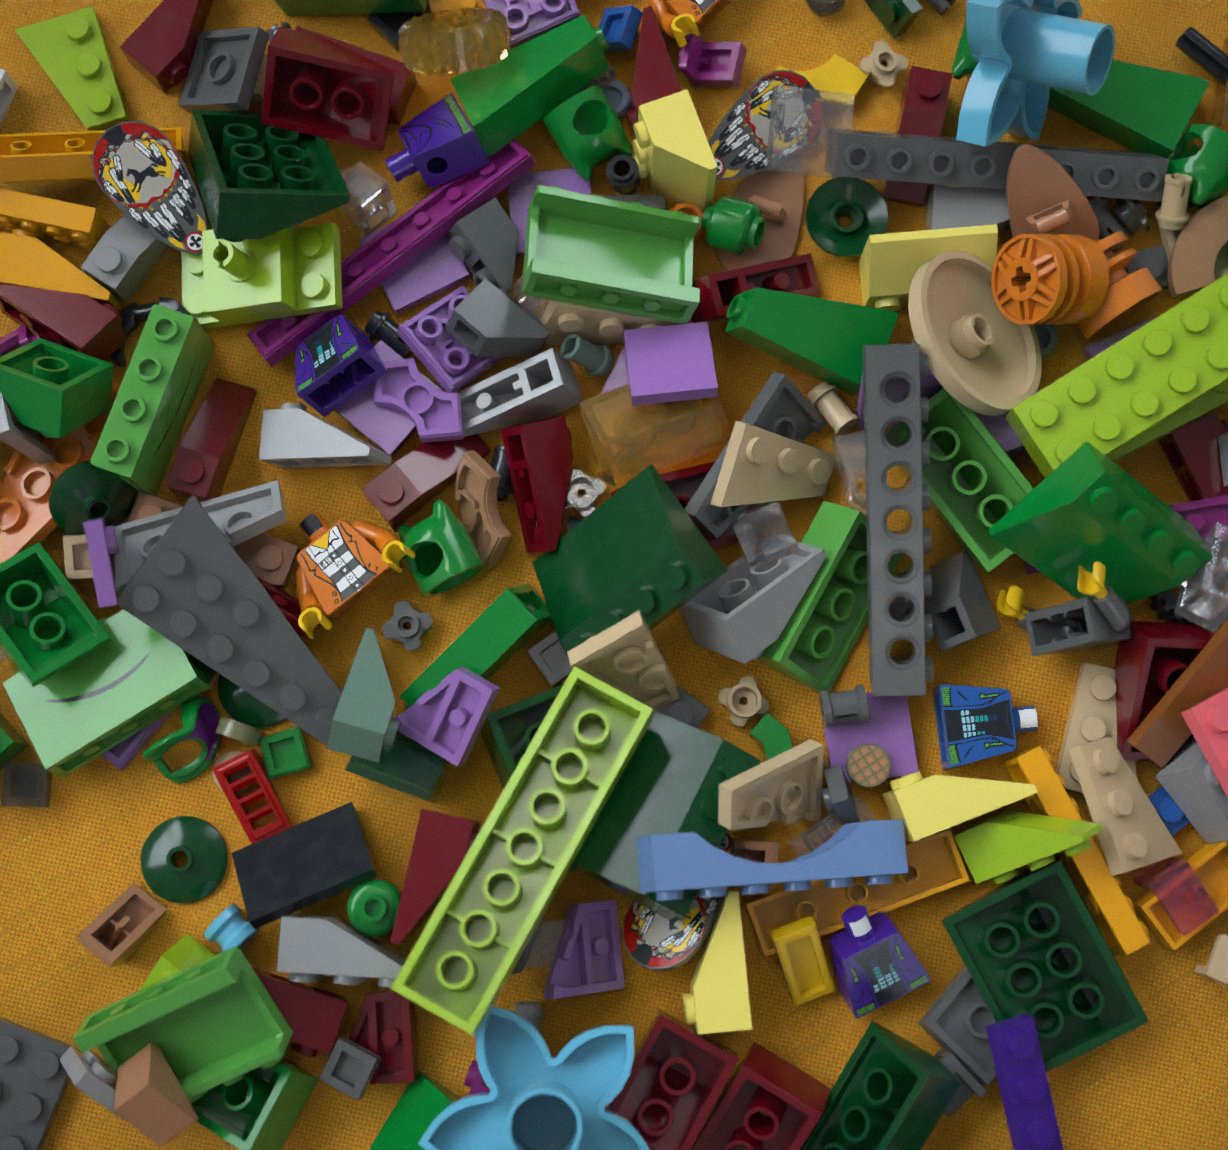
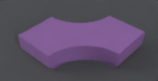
[373,358,464,443]

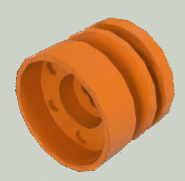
[1075,231,1163,341]
[991,234,1109,325]

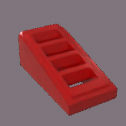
[212,749,293,844]

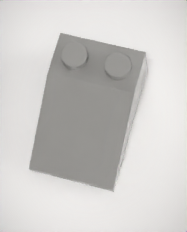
[680,535,826,664]

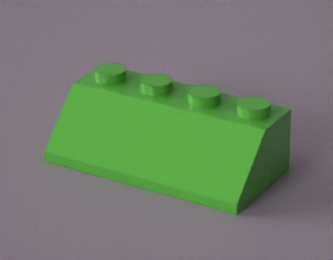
[885,388,1034,572]
[757,501,903,694]

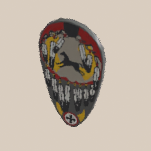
[709,70,822,180]
[91,121,208,255]
[622,832,735,971]

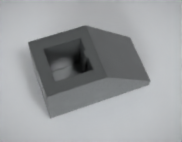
[446,198,519,292]
[445,278,550,357]
[925,550,1001,651]

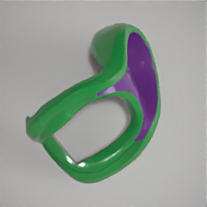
[143,696,221,783]

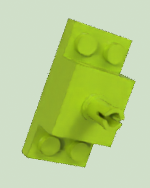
[181,223,343,329]

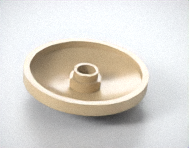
[908,250,1042,416]

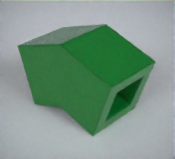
[749,713,792,761]

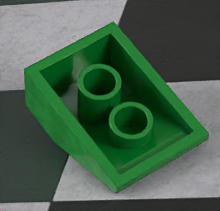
[0,542,111,687]
[190,1057,318,1150]

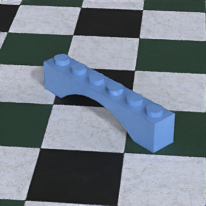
[636,819,908,901]

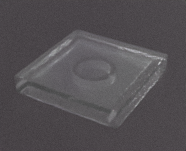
[766,85,854,178]

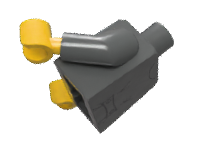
[996,562,1133,656]

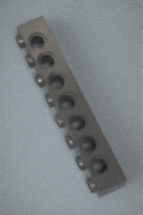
[824,128,1169,202]
[862,343,933,697]

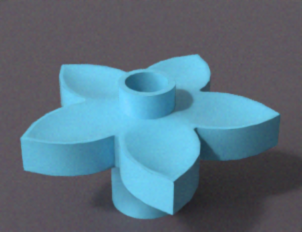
[956,0,1115,147]
[418,1006,650,1150]

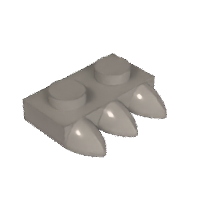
[59,1045,124,1119]

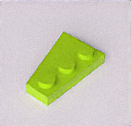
[15,6,129,131]

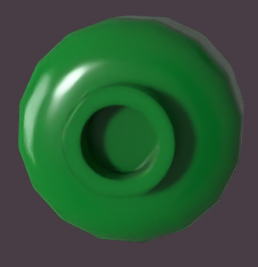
[701,196,766,256]
[347,879,402,937]

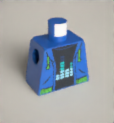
[932,684,1038,769]

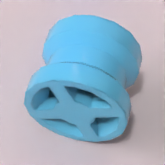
[203,903,260,952]

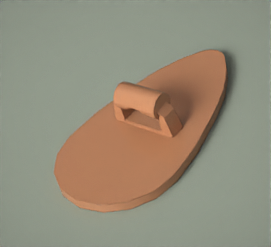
[1006,144,1100,241]
[714,152,804,271]

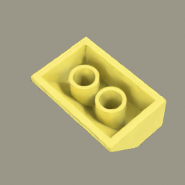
[632,89,718,212]
[858,224,998,311]

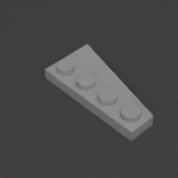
[114,480,287,594]

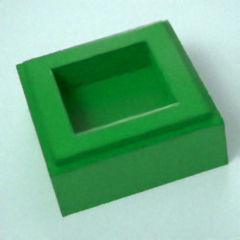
[259,727,313,780]

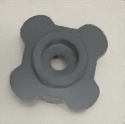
[382,601,433,651]

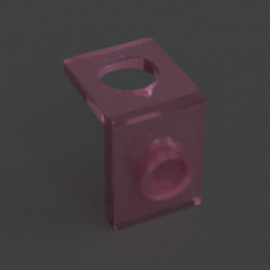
[1133,857,1219,935]

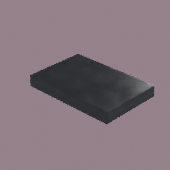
[232,802,378,929]

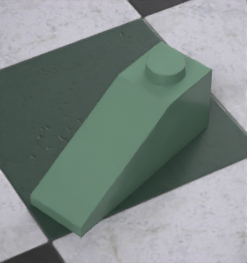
[327,627,399,763]

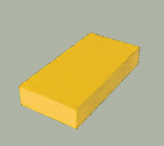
[770,915,836,1006]

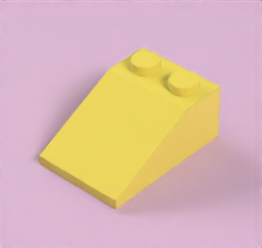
[881,771,1038,842]
[682,890,752,1034]

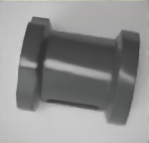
[819,684,869,728]

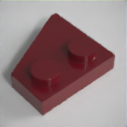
[348,991,419,1084]

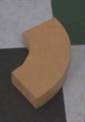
[1168,196,1228,299]
[455,450,512,570]

